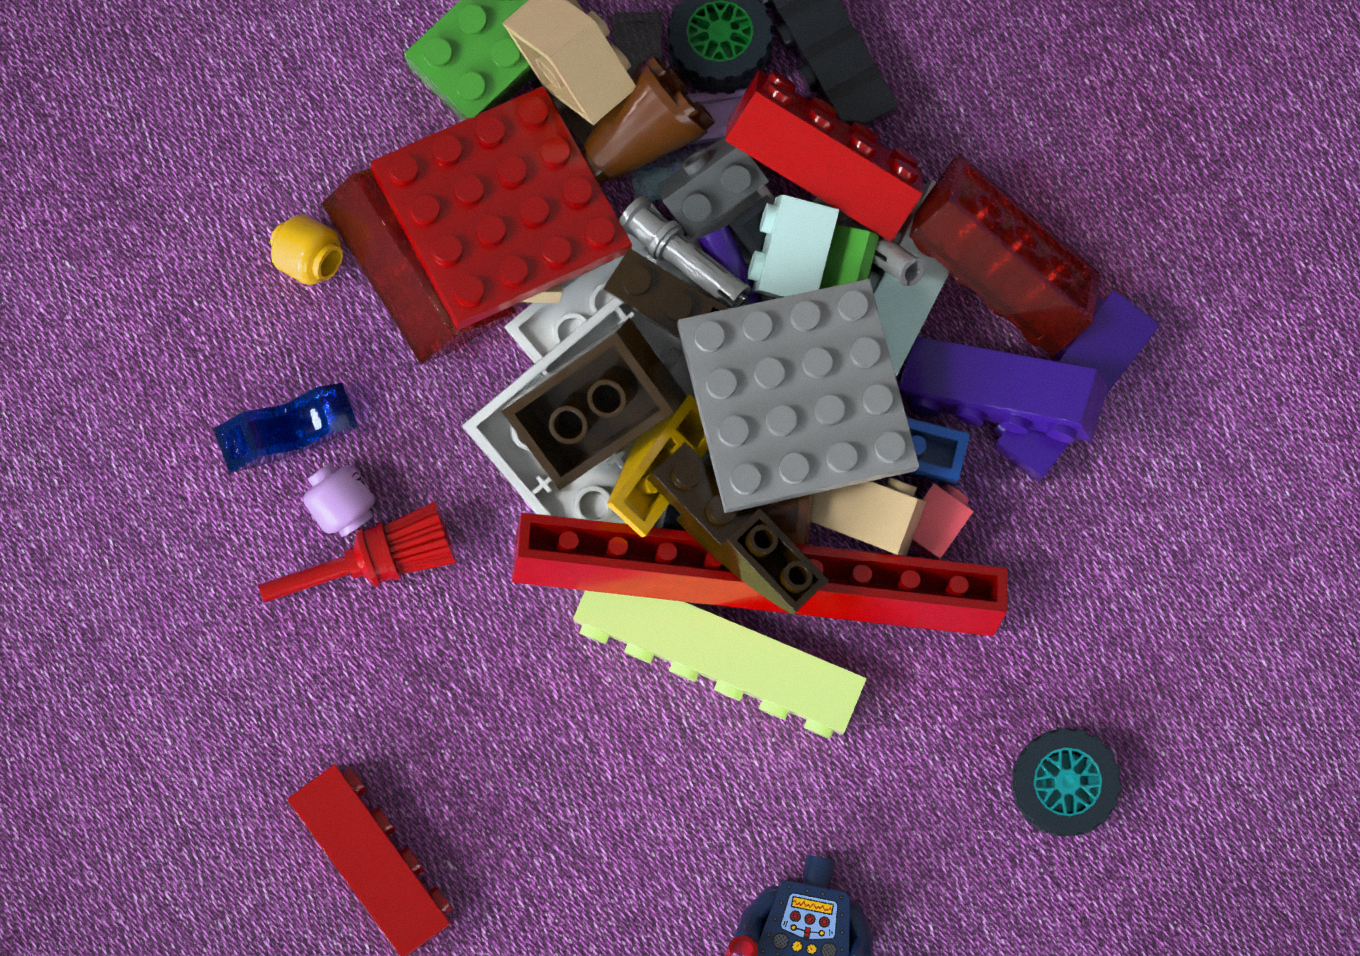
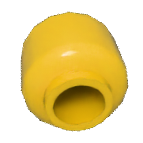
[270,214,343,285]

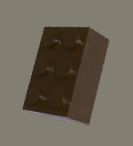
[501,317,687,490]

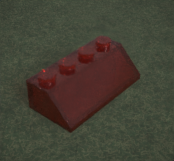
[909,153,1100,357]
[321,168,515,365]

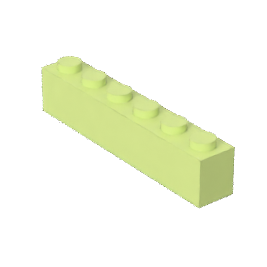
[573,591,867,739]

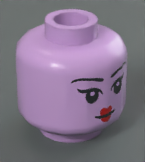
[303,463,375,537]

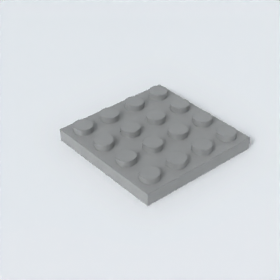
[677,279,919,513]

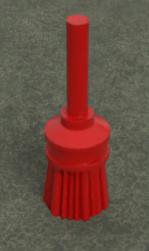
[258,501,456,603]

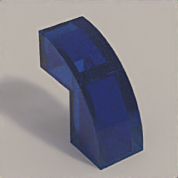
[213,382,359,474]

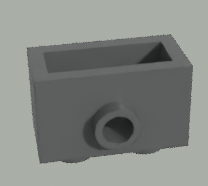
[658,135,769,238]

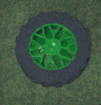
[667,0,773,95]

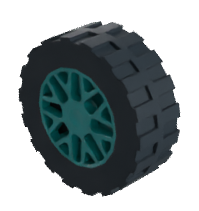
[1010,728,1122,837]

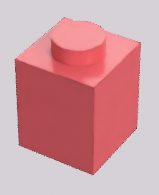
[911,483,974,560]

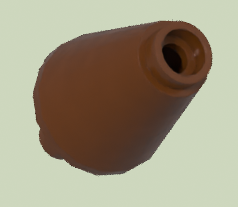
[581,54,715,184]

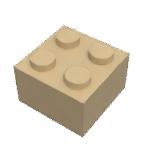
[502,0,636,125]

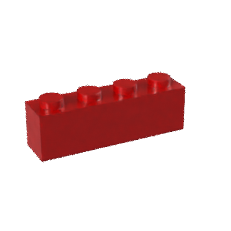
[287,764,454,956]

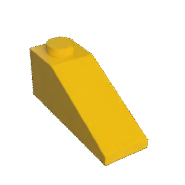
[607,395,708,537]

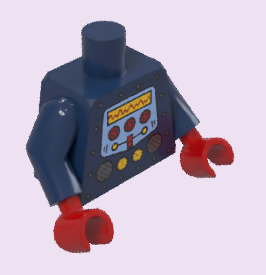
[725,854,873,956]

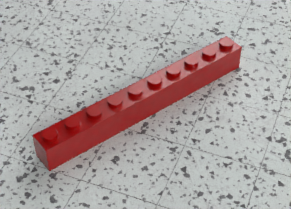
[511,512,1008,636]

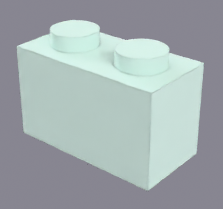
[748,195,839,298]

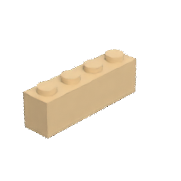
[811,477,927,556]

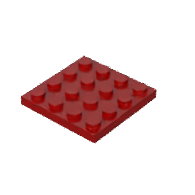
[371,86,632,330]

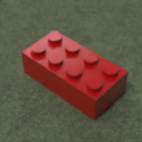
[725,70,923,242]

